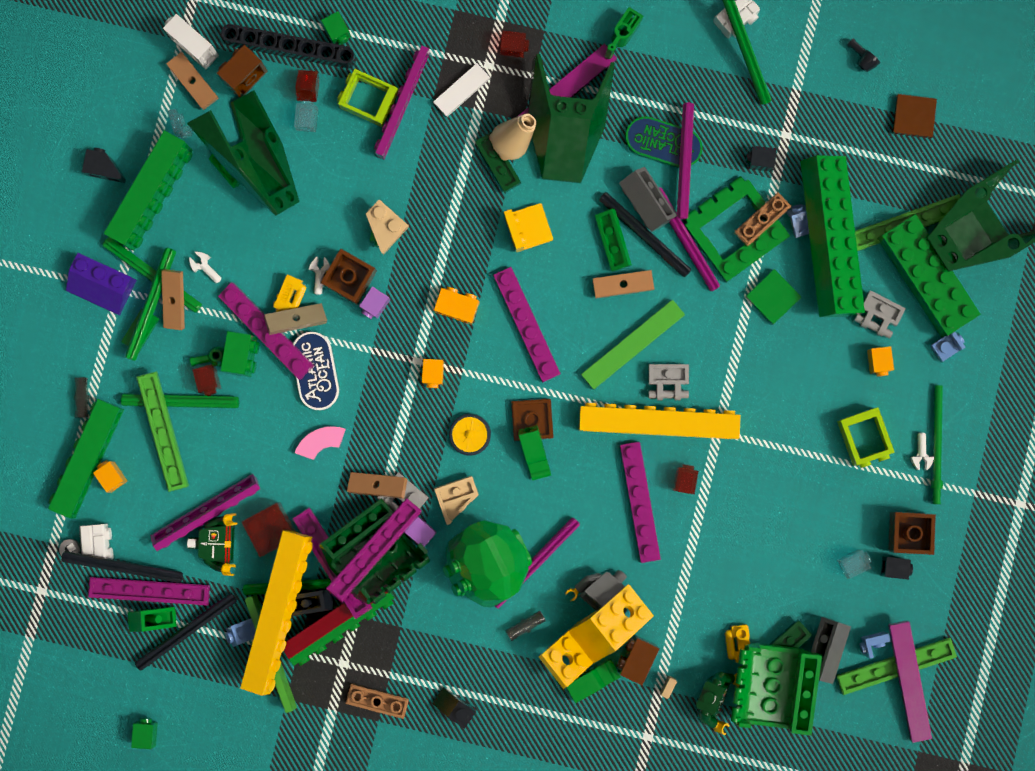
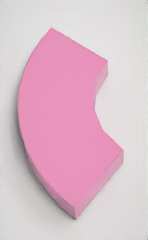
[295,427,346,460]

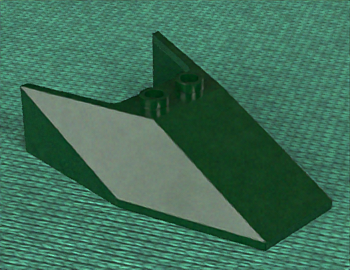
[528,54,615,183]
[187,90,300,216]
[927,159,1035,272]

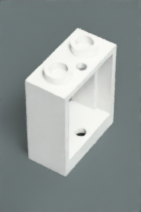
[163,14,219,69]

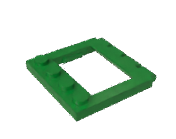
[684,176,790,283]

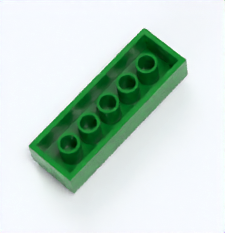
[104,130,193,251]
[877,214,981,337]

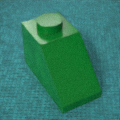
[128,607,177,632]

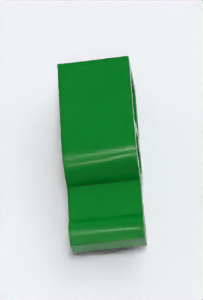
[605,7,644,60]
[518,425,552,481]
[567,659,621,704]

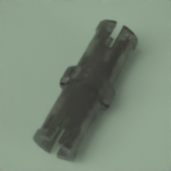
[73,377,90,418]
[505,610,546,641]

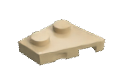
[366,200,409,255]
[434,475,479,525]

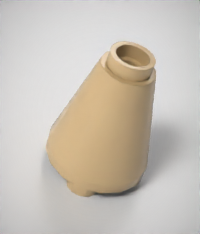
[490,114,536,161]

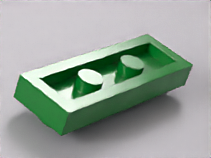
[595,209,632,271]

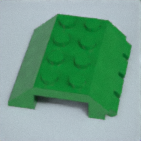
[731,643,822,736]

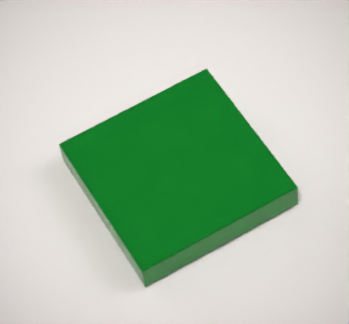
[745,269,802,325]

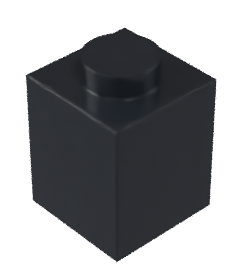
[746,146,776,172]
[881,556,913,580]

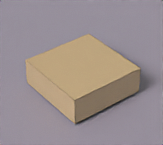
[660,675,677,699]

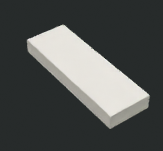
[434,63,490,117]

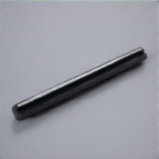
[599,192,691,277]
[61,551,183,583]
[135,593,237,671]

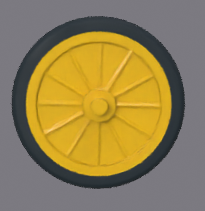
[449,414,491,456]

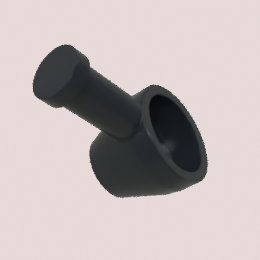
[847,38,880,72]

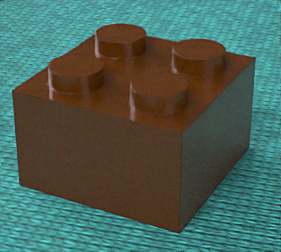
[217,45,268,98]
[321,248,377,305]
[888,512,936,555]
[616,635,660,685]

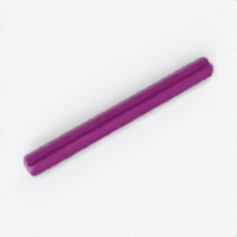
[676,102,694,219]
[659,187,720,291]
[495,518,580,608]

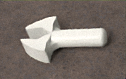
[189,252,221,283]
[309,257,330,295]
[910,432,934,470]

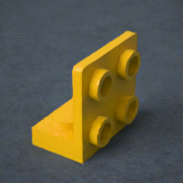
[504,203,553,253]

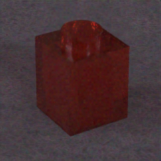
[500,31,529,58]
[295,70,319,102]
[192,364,221,396]
[673,464,699,495]

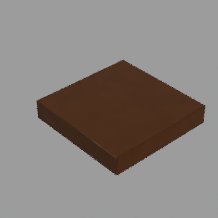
[892,94,937,139]
[511,399,554,441]

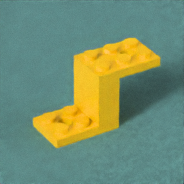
[538,584,654,689]

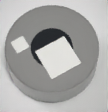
[59,539,81,556]

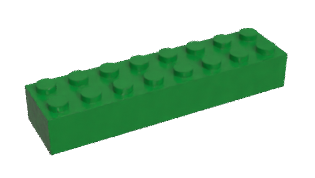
[800,155,865,317]

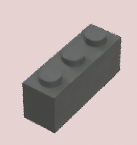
[619,167,677,232]
[811,617,851,684]

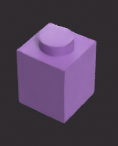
[359,286,390,319]
[405,517,437,547]

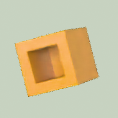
[867,347,894,377]
[422,359,444,388]
[94,461,128,493]

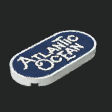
[294,332,339,410]

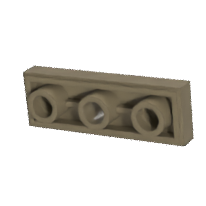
[264,303,327,335]

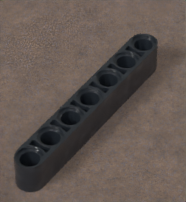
[221,24,356,69]

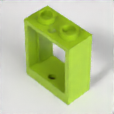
[337,69,398,128]
[837,407,895,468]

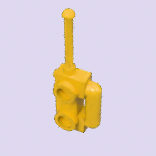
[273,274,306,312]
[725,624,750,663]

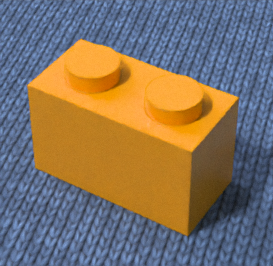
[434,287,480,325]

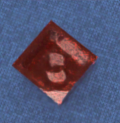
[242,503,296,557]

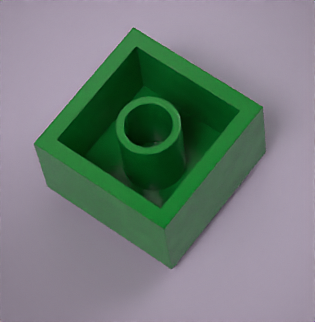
[221,331,260,377]

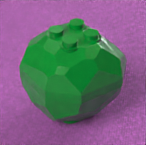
[443,520,532,608]

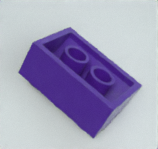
[66,252,137,315]

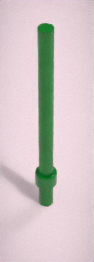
[931,385,943,505]

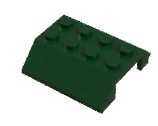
[319,498,430,605]

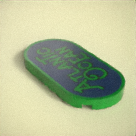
[625,117,702,168]

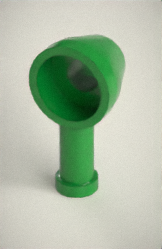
[190,347,224,367]

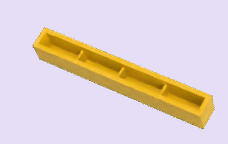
[579,403,741,439]
[240,530,313,696]

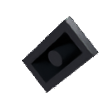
[82,148,126,183]
[432,686,477,729]

